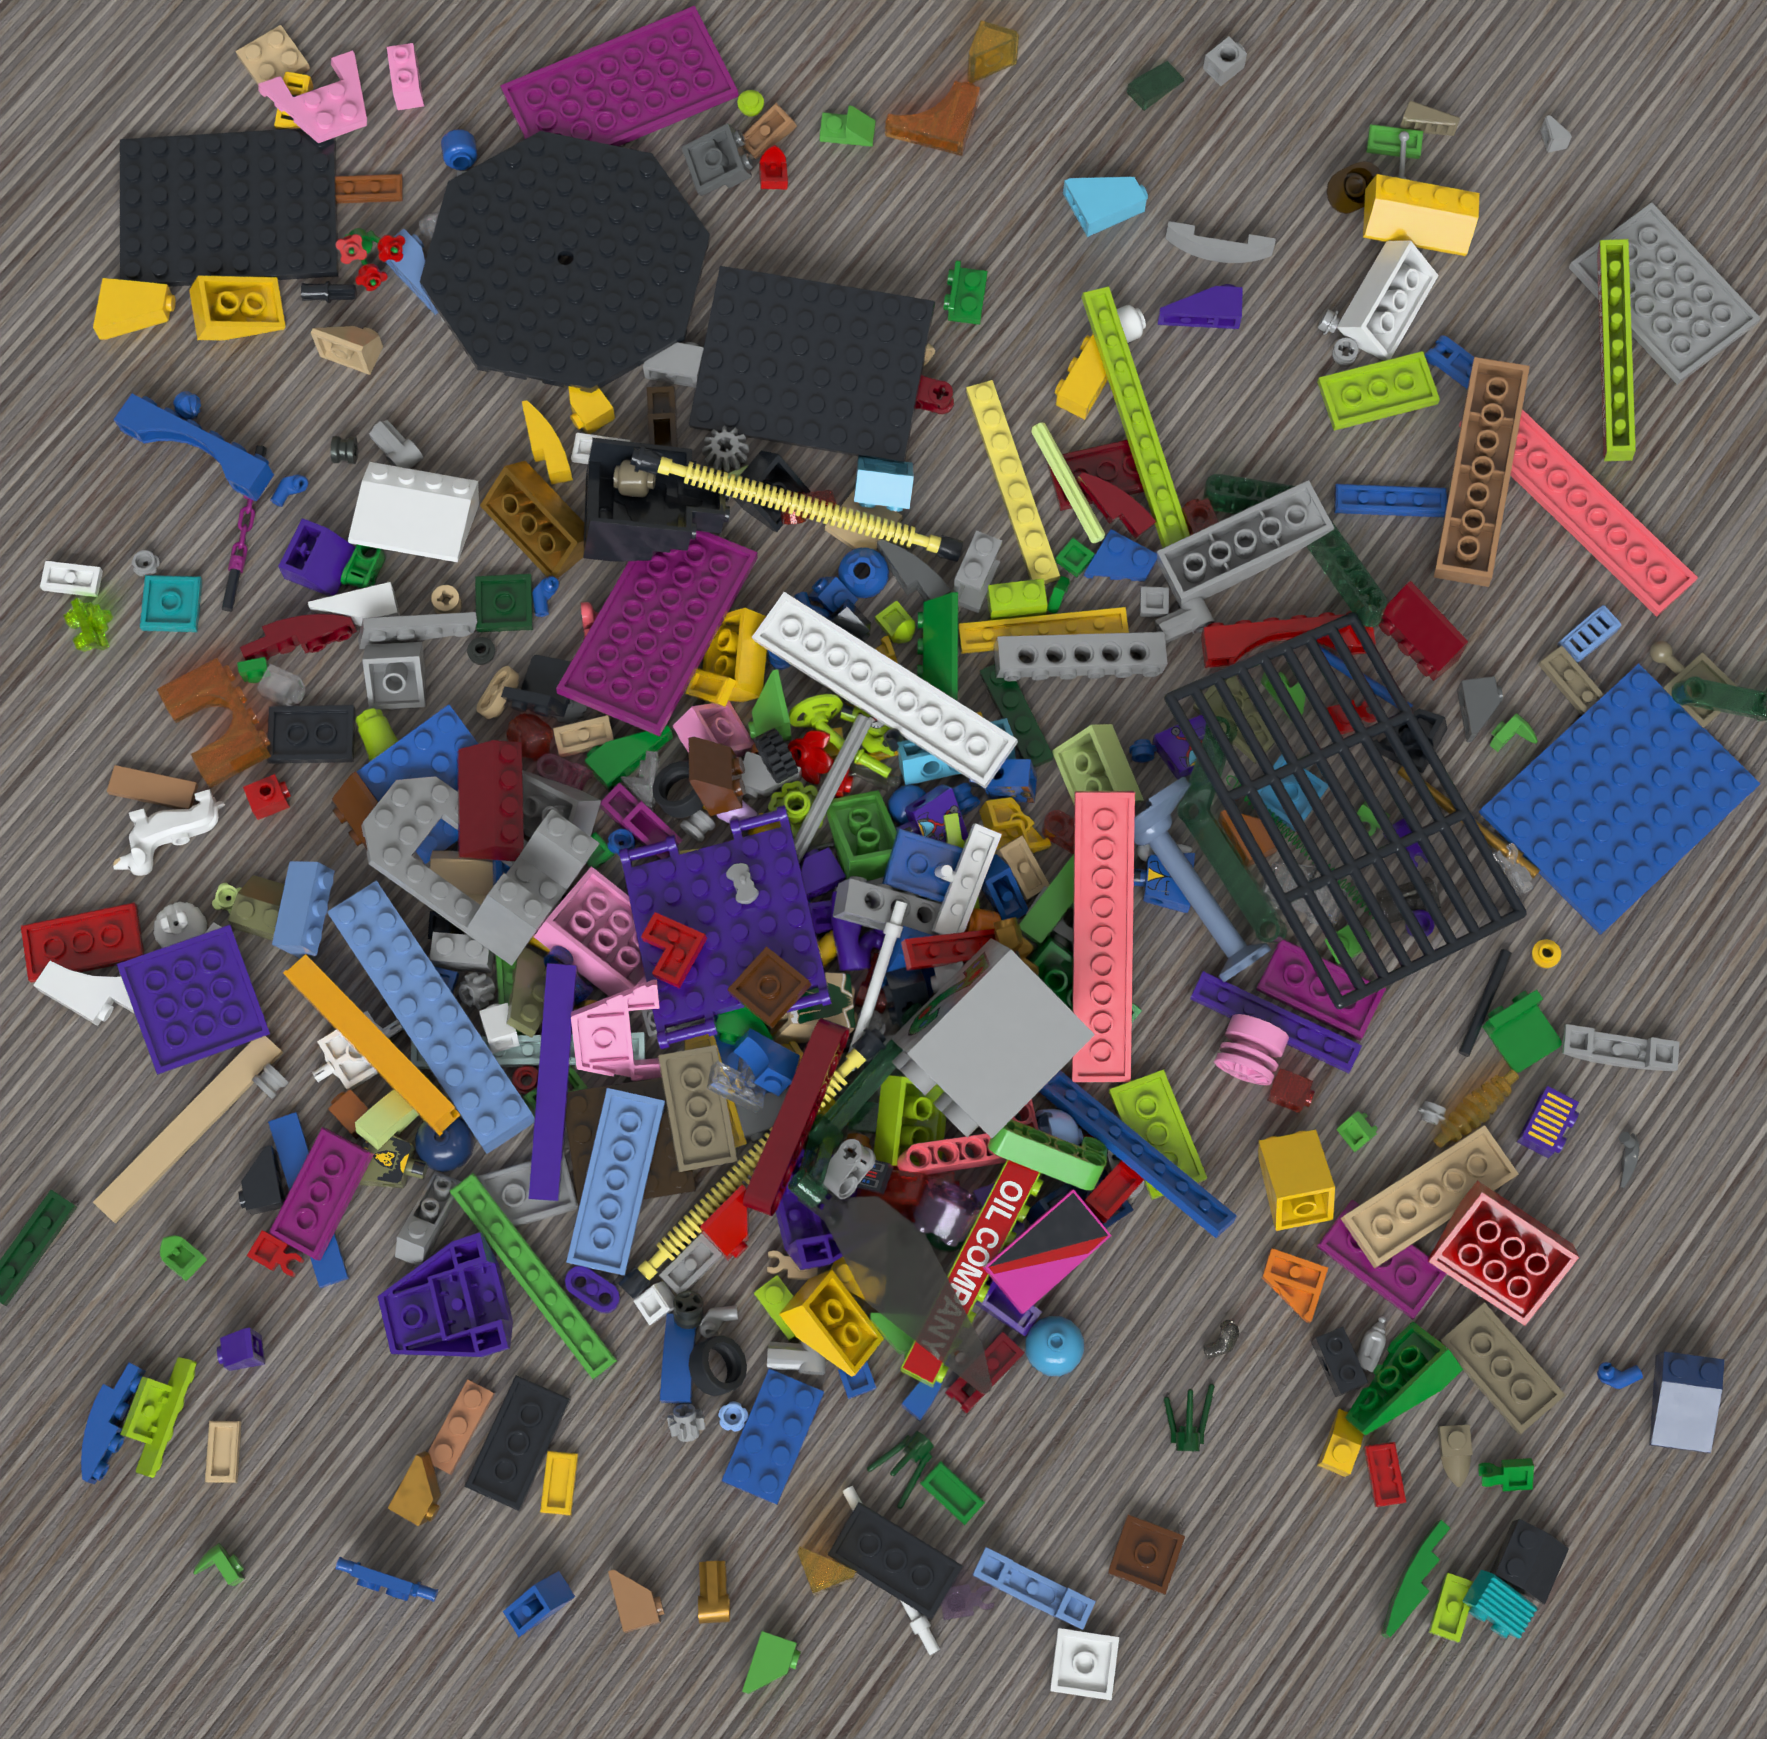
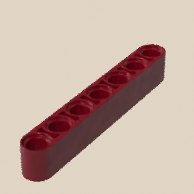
[743,1018,850,1216]

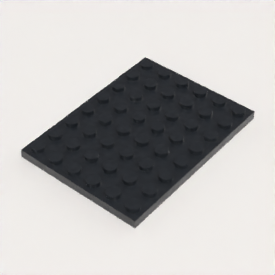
[120,128,339,287]
[689,266,935,464]

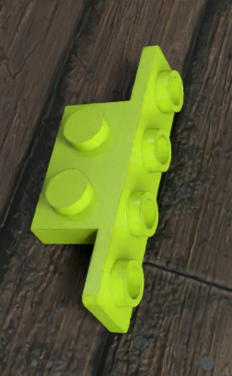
[120,1357,197,1478]

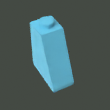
[1063,177,1148,237]

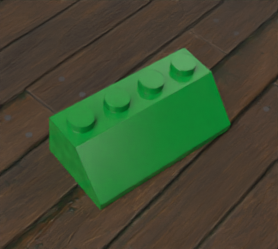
[917,592,958,701]

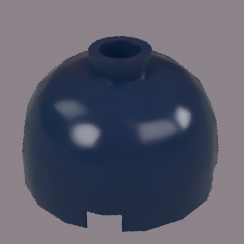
[415,1117,475,1173]

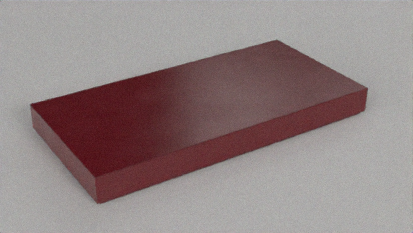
[1046,439,1144,511]

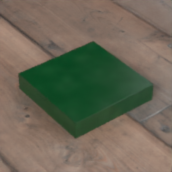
[475,574,533,633]

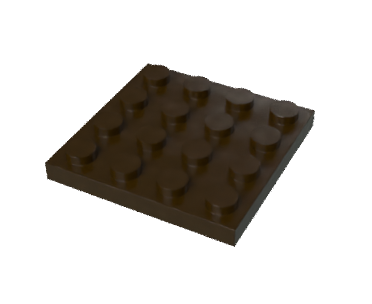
[566,1077,696,1208]

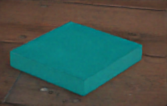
[140,575,203,632]

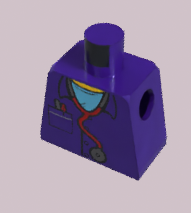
[1152,715,1216,787]
[896,784,968,843]

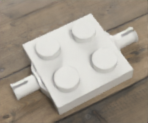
[312,1011,404,1091]

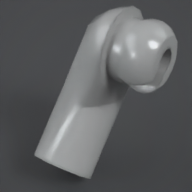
[699,1305,738,1338]

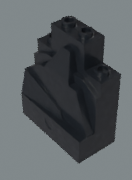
[583,437,730,562]

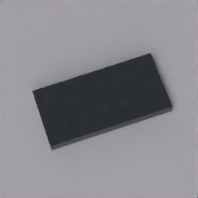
[464,1375,571,1512]
[828,1502,963,1620]

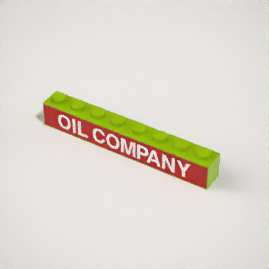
[1597,239,1636,461]
[901,1160,1044,1388]

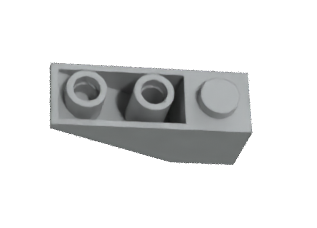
[395,1171,461,1266]

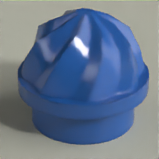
[173,391,201,419]

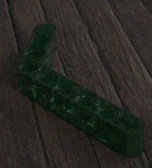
[1202,474,1387,627]

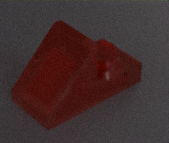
[865,1170,929,1212]

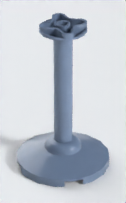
[1134,777,1271,983]

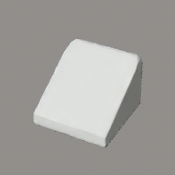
[634,1281,675,1325]

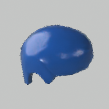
[887,785,926,826]

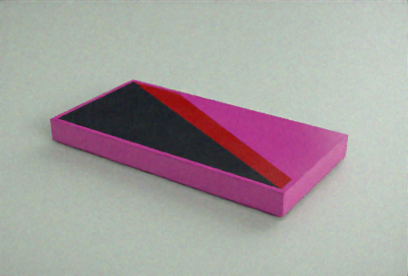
[983,1189,1112,1314]

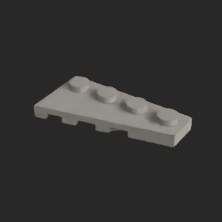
[358,612,477,649]

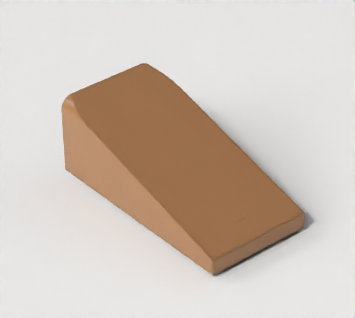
[743,103,797,159]

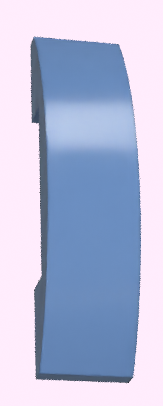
[972,1547,1096,1630]

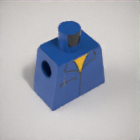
[1134,853,1195,913]

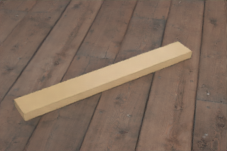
[93,1036,283,1223]

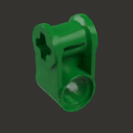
[341,544,386,589]

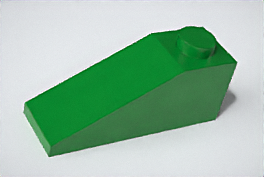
[585,725,673,793]

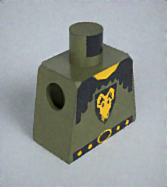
[359,1136,428,1188]

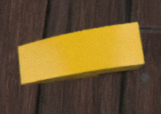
[522,400,573,485]

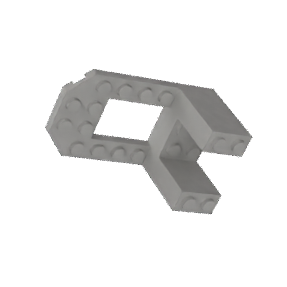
[361,776,600,966]

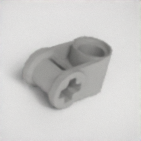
[819,1139,876,1199]

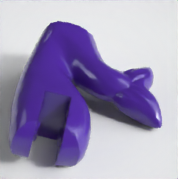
[831,891,885,971]

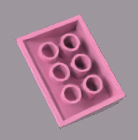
[534,866,646,997]

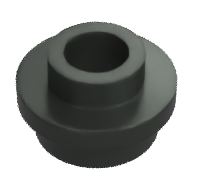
[467,637,496,665]

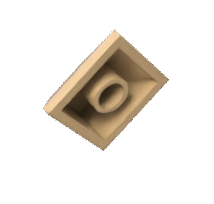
[311,326,383,375]

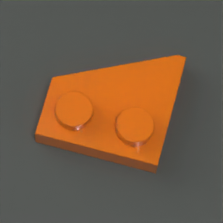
[1261,1248,1328,1323]

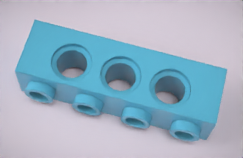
[897,718,1016,786]

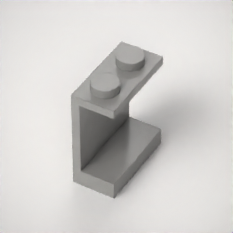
[954,530,1002,613]

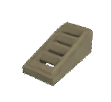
[1400,101,1460,136]

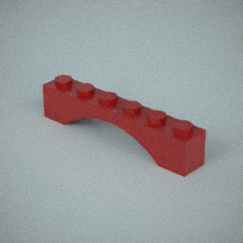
[1201,610,1376,668]

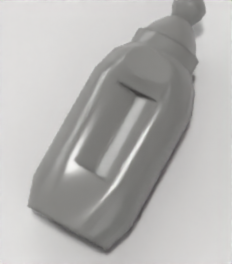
[1356,1316,1386,1373]

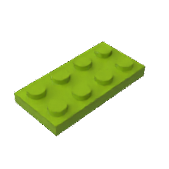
[1317,351,1440,431]
[1109,1070,1207,1200]

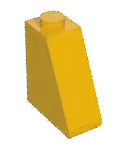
[93,278,175,340]

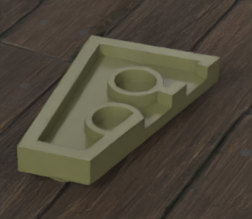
[1193,676,1275,764]
[506,947,553,1038]

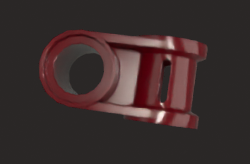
[915,375,954,415]

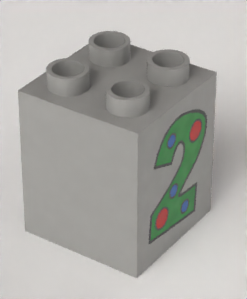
[891,938,1095,1138]

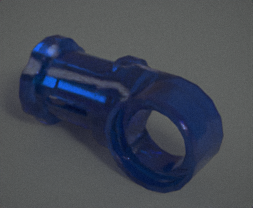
[544,946,593,1005]

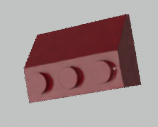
[1377,581,1468,681]

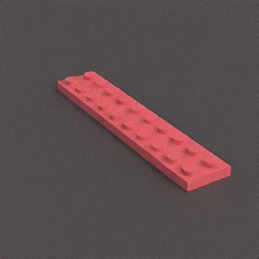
[1459,409,1698,617]
[1071,791,1135,1082]

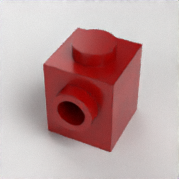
[243,774,291,820]

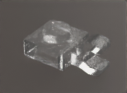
[1493,843,1533,895]

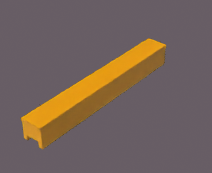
[283,954,460,1136]

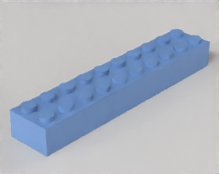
[327,880,535,1154]

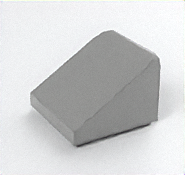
[1540,115,1572,153]

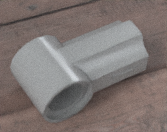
[369,420,423,469]
[1154,597,1215,643]
[767,1342,826,1375]

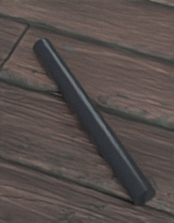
[1459,949,1512,1057]

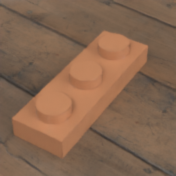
[428,1379,495,1475]

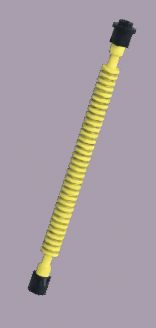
[630,445,963,562]
[618,1027,887,1300]

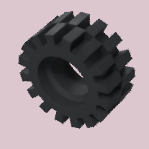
[753,728,798,784]

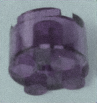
[913,1179,982,1246]

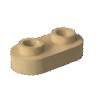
[476,666,519,719]

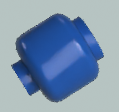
[441,129,477,170]

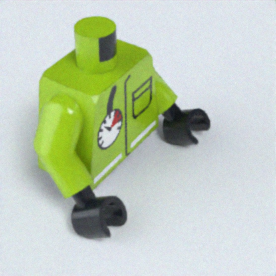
[840,675,917,756]

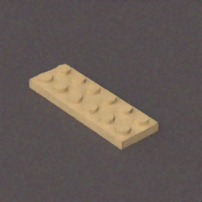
[1341,1125,1519,1269]

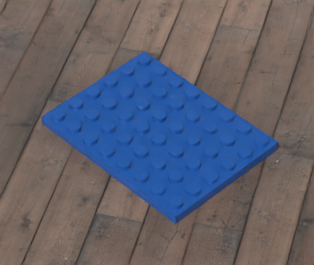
[1479,663,1760,935]

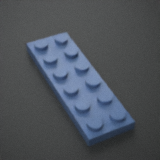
[566,1088,665,1276]

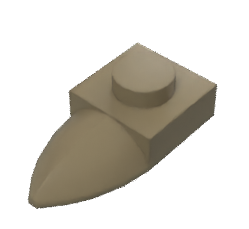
[1438,1425,1473,1487]

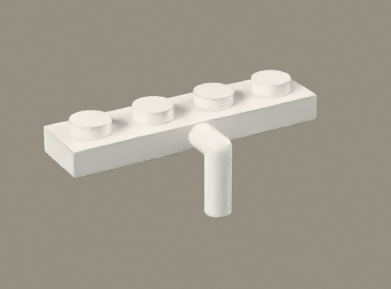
[932,823,1002,935]

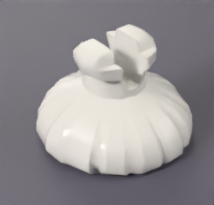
[154,902,207,948]

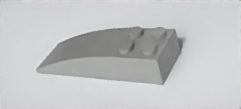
[1157,480,1334,608]

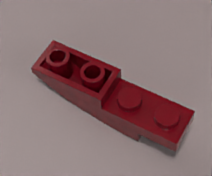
[240,614,357,661]

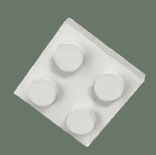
[1050,1628,1119,1700]

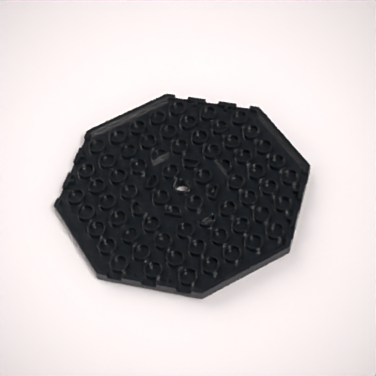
[420,131,710,393]

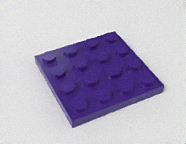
[117,925,270,1075]

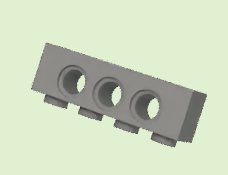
[833,876,942,936]

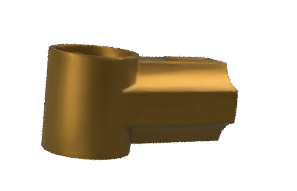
[698,1561,730,1624]

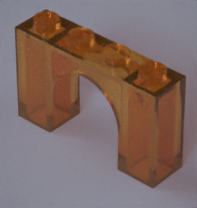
[157,657,271,788]

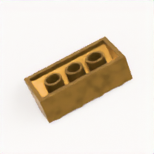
[480,461,584,579]

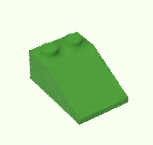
[826,790,897,881]

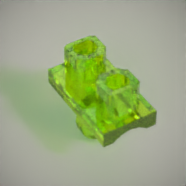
[63,598,113,652]

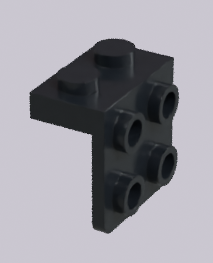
[501,655,571,718]

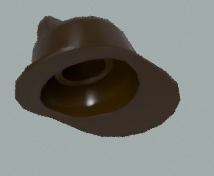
[1326,161,1383,214]

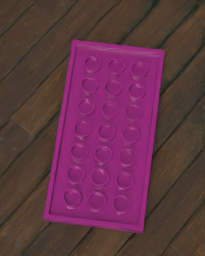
[500,6,739,146]
[556,531,758,736]

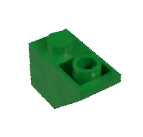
[715,1007,773,1045]

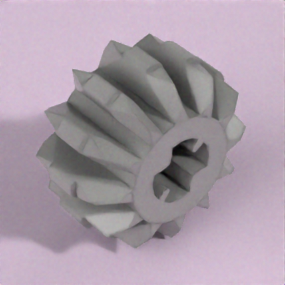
[702,426,749,473]

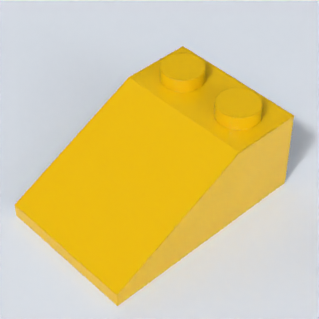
[189,276,286,340]
[779,1269,884,1377]

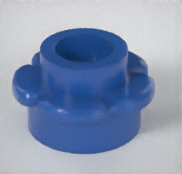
[1129,739,1157,763]
[607,829,635,856]

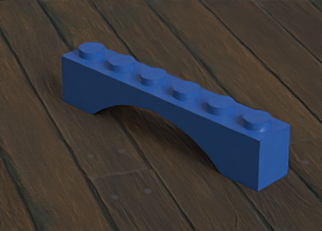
[114,394,274,501]

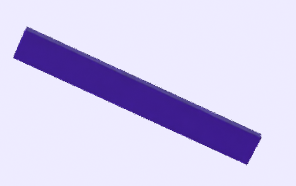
[529,963,577,1201]

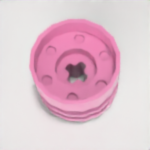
[1214,1014,1289,1085]

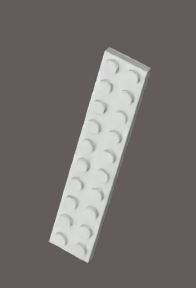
[752,592,1018,789]

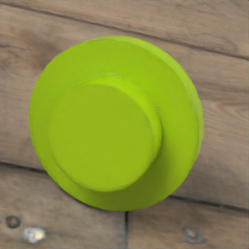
[737,90,764,117]

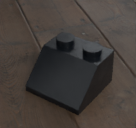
[730,450,811,532]
[1490,1519,1569,1604]

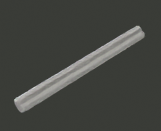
[794,714,872,863]

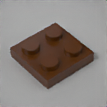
[727,946,811,1028]
[1107,1515,1185,1595]

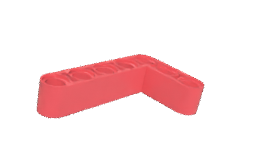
[897,1099,1039,1177]

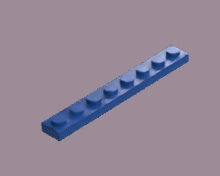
[1039,1070,1237,1238]

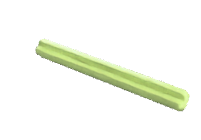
[1032,422,1105,543]

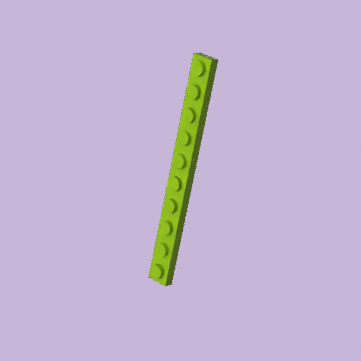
[1081,287,1190,548]

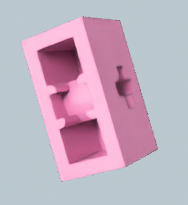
[387,43,424,110]

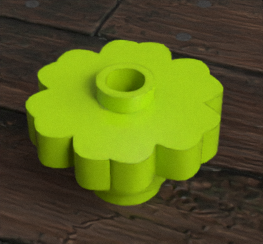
[768,781,826,839]

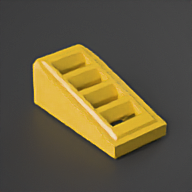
[274,72,314,129]

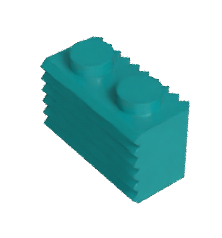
[1462,1570,1537,1639]

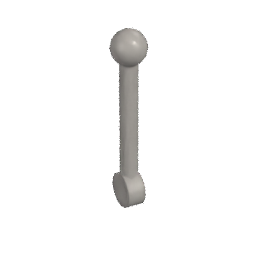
[1398,131,1409,179]

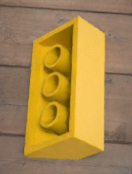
[1363,174,1480,256]

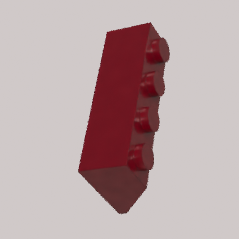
[457,740,524,862]

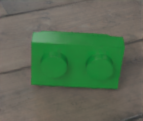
[1482,990,1562,1073]

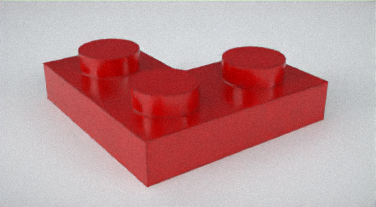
[641,912,707,988]

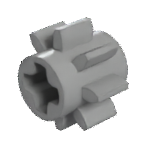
[459,972,495,1010]
[667,1404,706,1442]

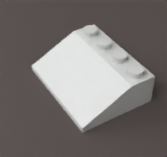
[348,462,479,562]

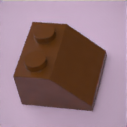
[688,736,746,816]
[332,771,378,850]

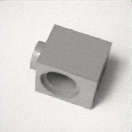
[1203,36,1247,86]

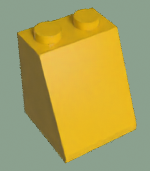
[1258,1130,1335,1231]

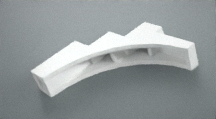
[34,922,222,1026]

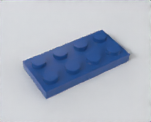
[722,1369,824,1505]

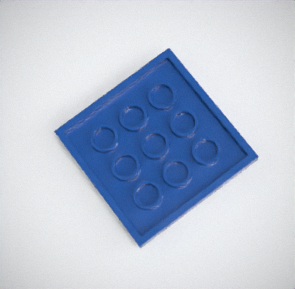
[356,704,478,864]

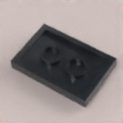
[267,705,355,764]

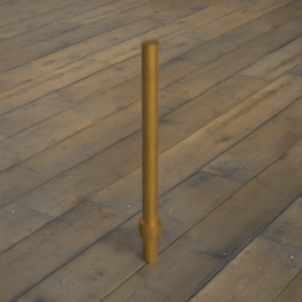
[1397,766,1540,879]

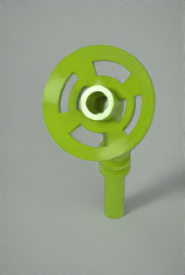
[788,694,892,778]

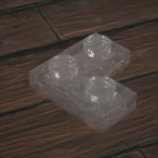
[707,1057,766,1114]

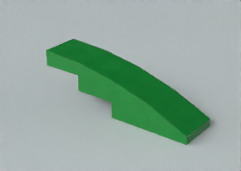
[1381,1520,1450,1638]

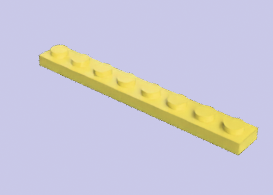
[966,380,1060,584]

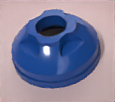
[838,547,889,598]

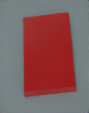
[21,902,144,983]

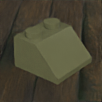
[227,875,285,941]

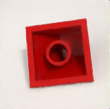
[700,1185,749,1261]

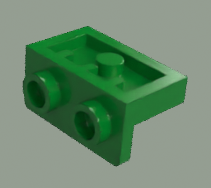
[944,260,988,325]

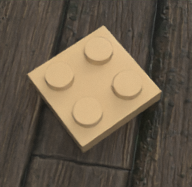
[236,25,310,85]

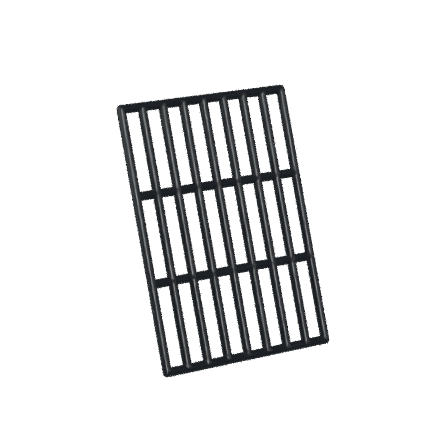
[1164,612,1527,1009]

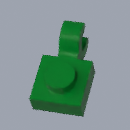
[1478,1458,1534,1491]

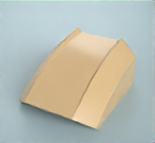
[430,851,493,911]

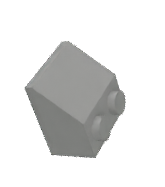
[362,642,426,710]

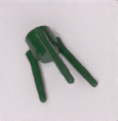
[1164,1384,1215,1452]
[867,1431,934,1509]

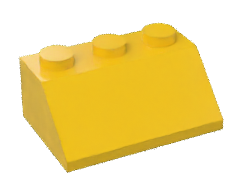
[702,608,767,702]

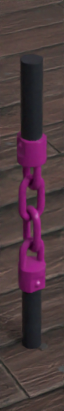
[222,445,267,612]

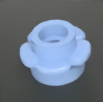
[718,1401,748,1431]

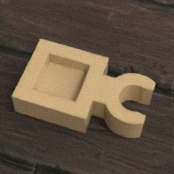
[767,1251,818,1280]

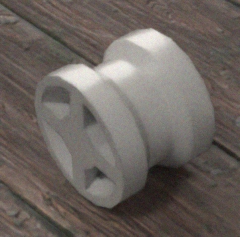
[679,810,716,843]
[251,1063,289,1100]

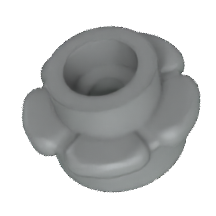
[1317,309,1341,335]
[132,550,160,576]
[1418,1101,1446,1125]

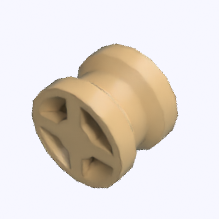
[431,585,462,614]

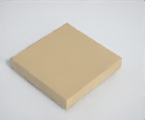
[825,489,902,551]

